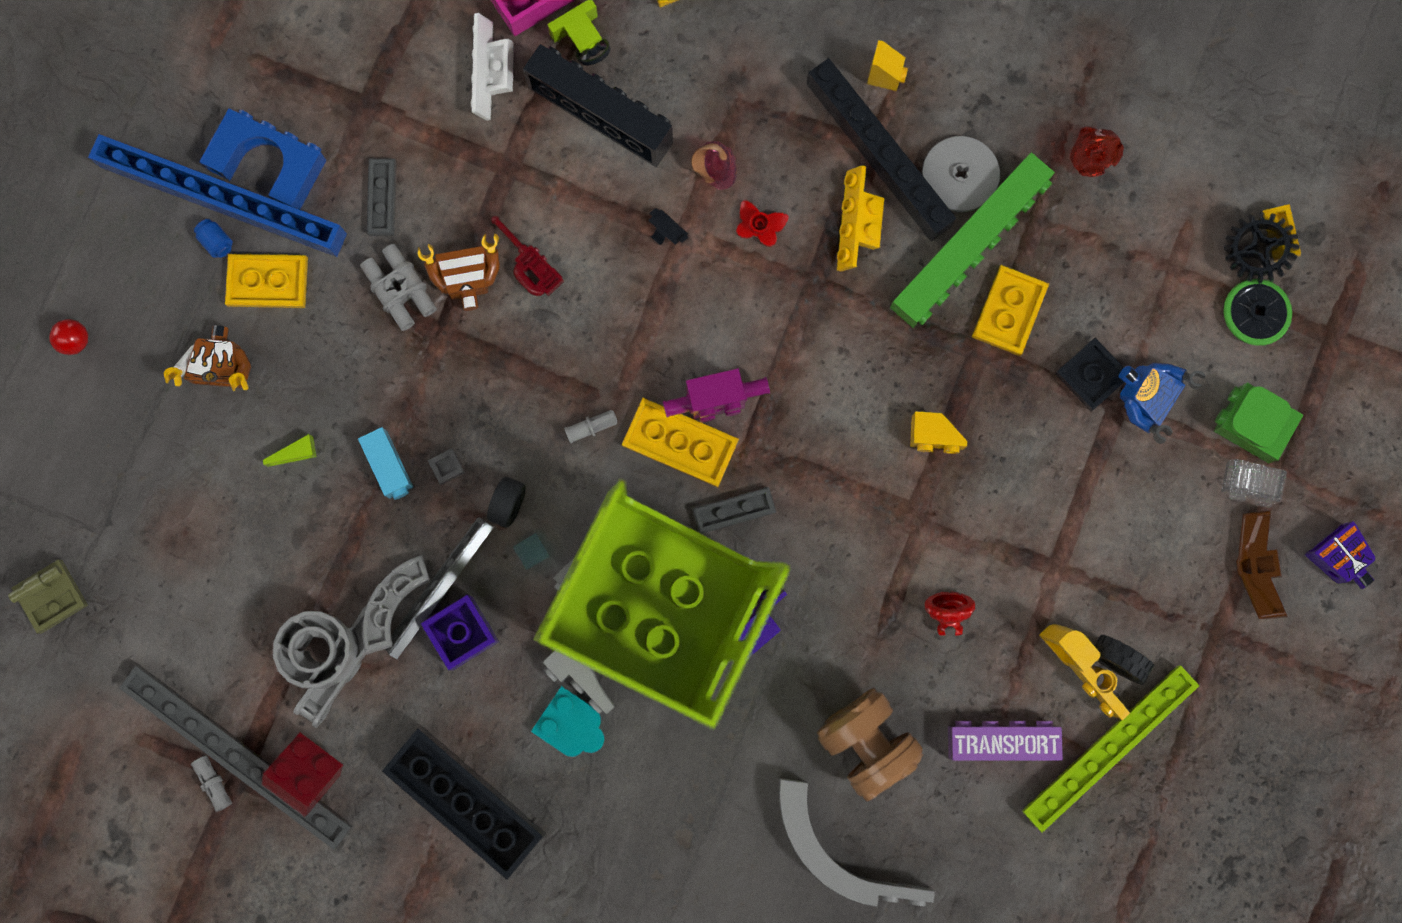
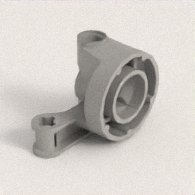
[273,604,393,728]

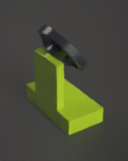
[547,0,611,66]

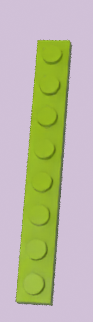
[1022,665,1199,833]

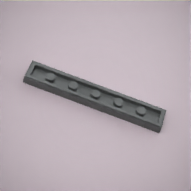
[385,517,493,659]

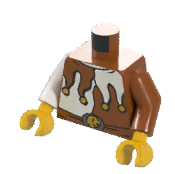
[163,325,251,391]

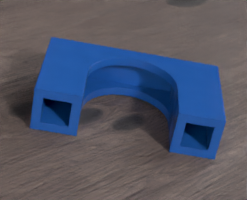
[199,108,327,210]

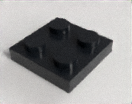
[1055,337,1124,412]

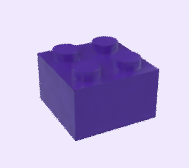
[421,595,499,670]

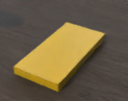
[621,398,739,488]

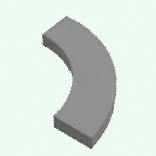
[362,555,430,655]

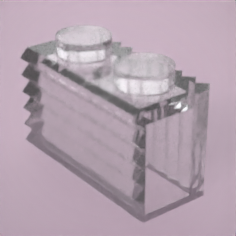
[1221,459,1287,508]

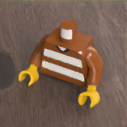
[418,234,500,311]

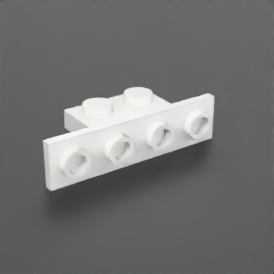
[471,13,514,121]

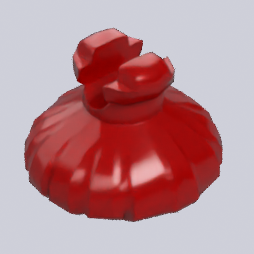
[925,592,975,636]

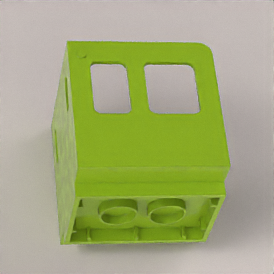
[533,479,790,728]

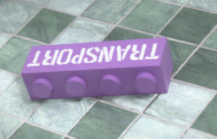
[948,721,1063,760]

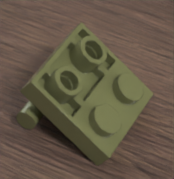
[8,559,88,634]

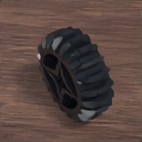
[1224,212,1299,284]

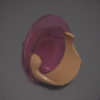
[691,141,737,190]

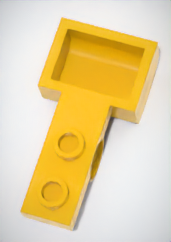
[1039,624,1130,720]

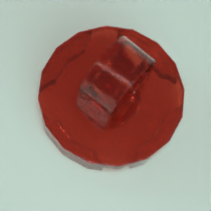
[1070,127,1124,177]

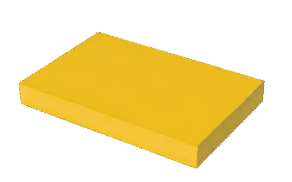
[225,254,308,308]
[972,265,1049,356]

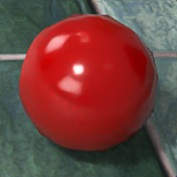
[49,319,88,356]

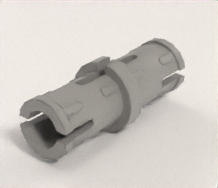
[191,755,232,812]

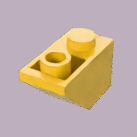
[910,411,967,454]

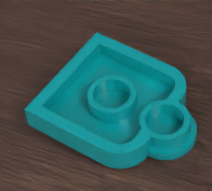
[531,686,605,757]

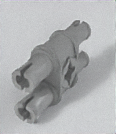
[360,244,437,331]

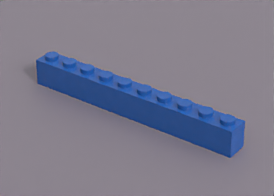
[88,134,347,257]

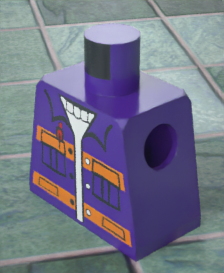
[1304,521,1375,589]

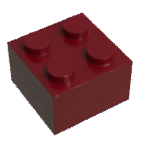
[262,733,343,817]

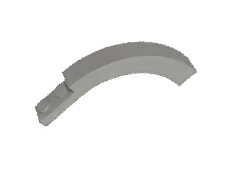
[779,778,935,906]

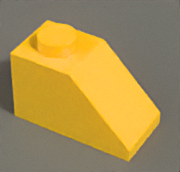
[867,40,908,91]

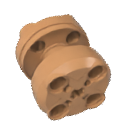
[817,688,923,802]

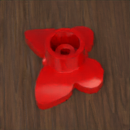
[736,200,788,247]

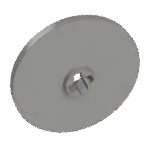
[922,136,1000,212]

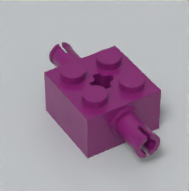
[663,368,770,422]

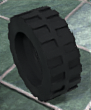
[1094,634,1155,685]

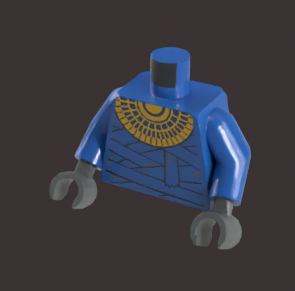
[1119,363,1206,444]

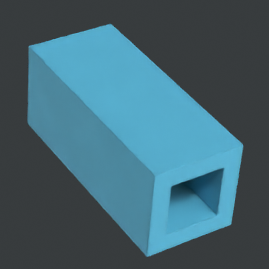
[358,427,413,500]

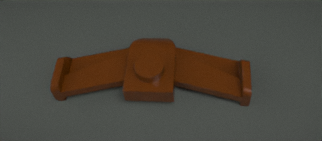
[1236,510,1288,620]

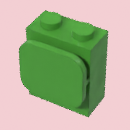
[1214,382,1303,464]

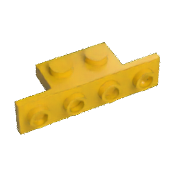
[837,165,884,271]

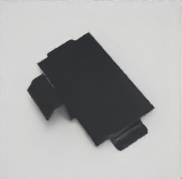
[648,208,689,245]

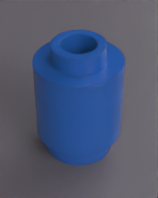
[194,219,233,258]

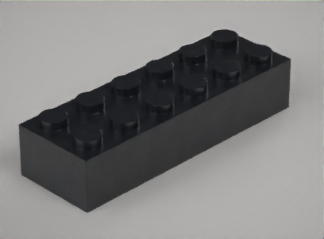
[523,44,673,168]
[382,727,546,880]

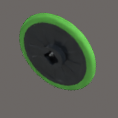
[1224,279,1292,346]

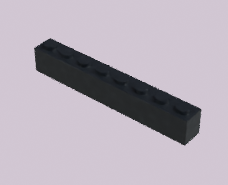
[806,58,956,242]

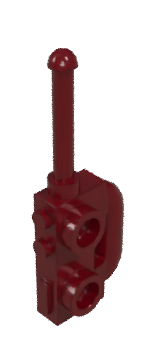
[491,216,564,296]

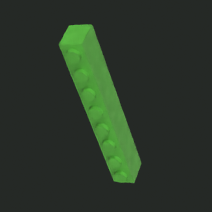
[890,152,1055,328]

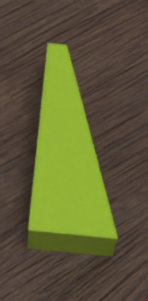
[263,434,317,467]

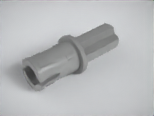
[564,410,618,444]

